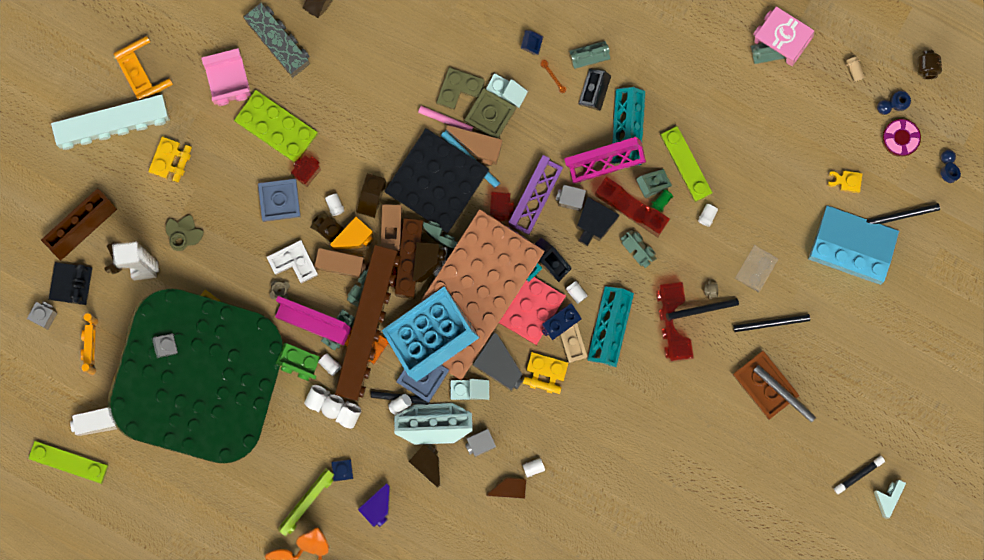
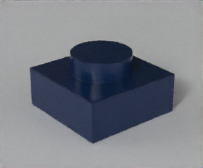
[521,30,543,55]
[332,460,354,482]

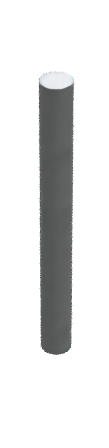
[753,365,816,423]

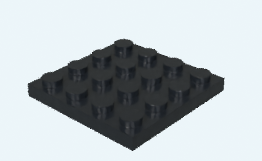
[384,128,490,234]

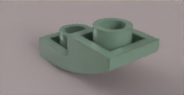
[423,221,458,251]

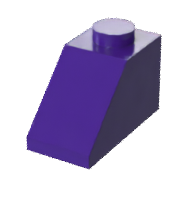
[358,484,390,528]

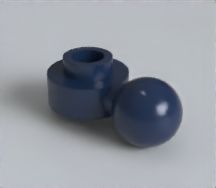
[877,91,911,115]
[940,149,961,183]

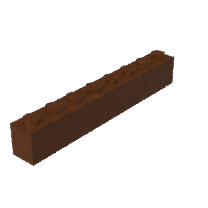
[335,245,401,401]

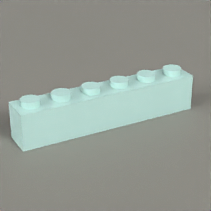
[51,95,170,150]

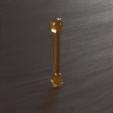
[541,60,566,93]

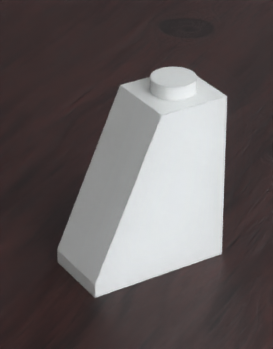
[70,408,117,436]

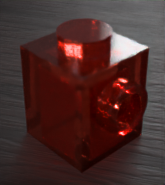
[291,155,321,187]
[490,192,514,221]

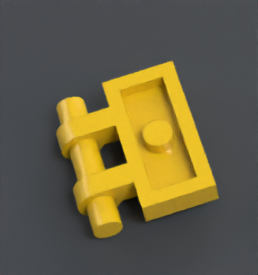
[148,137,192,183]
[523,352,569,394]

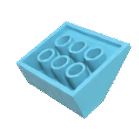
[808,206,899,285]
[382,286,479,382]

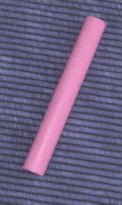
[418,106,474,131]

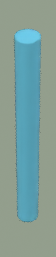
[441,131,500,188]

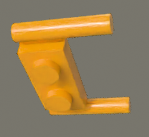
[113,36,173,101]
[81,313,98,375]

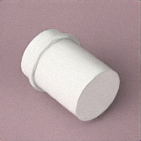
[325,193,344,216]
[698,204,718,227]
[566,281,588,304]
[318,353,341,376]
[388,394,412,415]
[523,458,545,477]

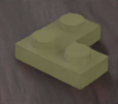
[436,67,485,110]

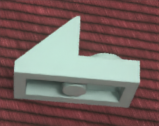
[486,73,528,108]
[451,379,489,400]
[874,480,906,519]

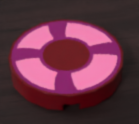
[883,119,921,157]

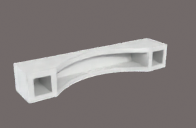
[113,242,159,281]

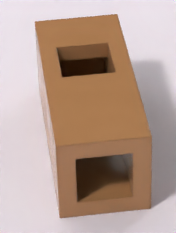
[381,205,402,253]
[314,248,367,278]

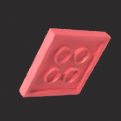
[499,277,566,346]

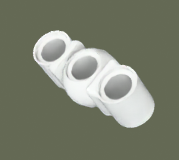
[304,385,362,428]

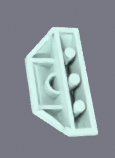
[394,403,473,445]

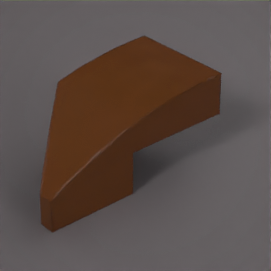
[486,478,526,499]

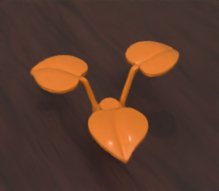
[264,527,329,560]

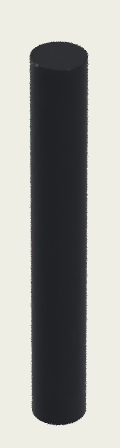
[371,390,428,405]

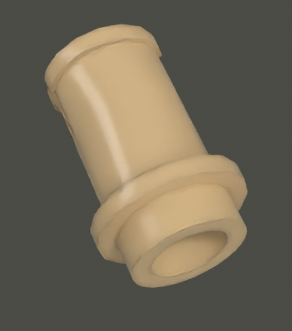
[846,57,866,82]

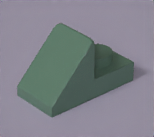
[636,169,672,198]

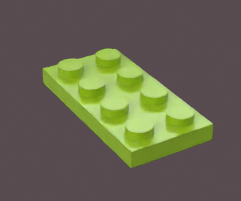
[234,90,318,164]

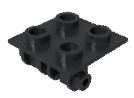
[48,262,93,305]

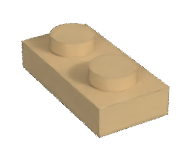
[560,323,587,363]

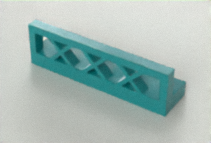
[611,87,645,166]
[587,286,634,367]

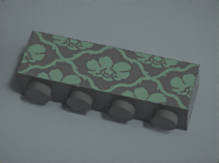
[244,3,310,78]

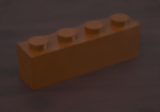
[41,188,117,261]
[395,218,424,299]

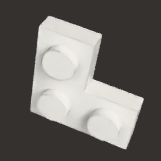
[267,240,318,283]

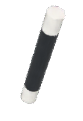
[833,456,885,495]

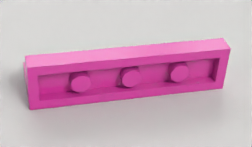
[564,137,646,183]
[275,296,351,346]

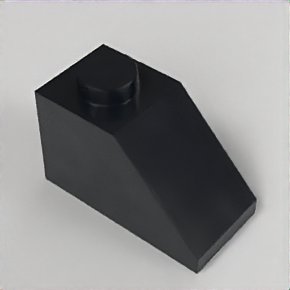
[535,238,572,282]

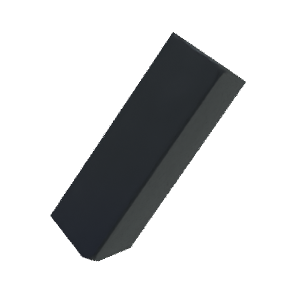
[579,69,611,111]

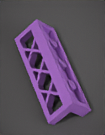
[509,155,563,235]

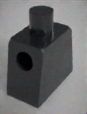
[577,197,620,246]

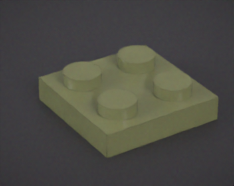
[464,89,516,139]

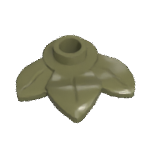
[166,215,204,251]

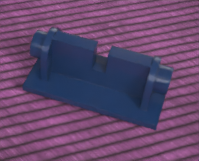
[542,303,582,340]

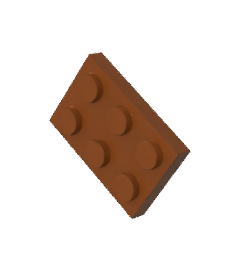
[733,351,799,420]

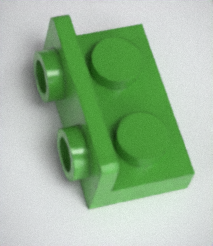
[276,343,320,381]

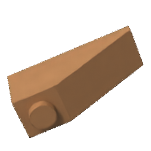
[446,125,503,166]

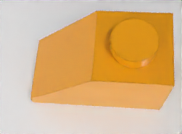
[330,217,374,250]

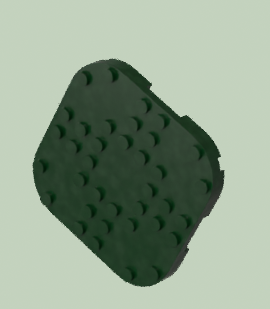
[108,289,283,464]

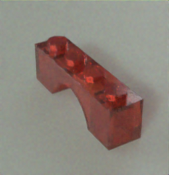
[595,177,670,238]
[656,282,694,363]

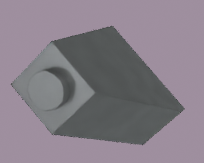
[473,333,523,392]

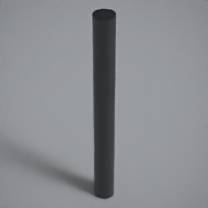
[866,203,940,224]
[666,298,739,321]
[733,314,810,333]

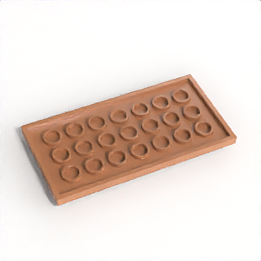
[419,209,545,380]

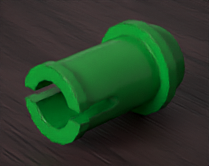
[650,189,674,214]

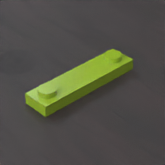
[660,126,712,202]
[28,441,108,484]
[278,468,334,536]

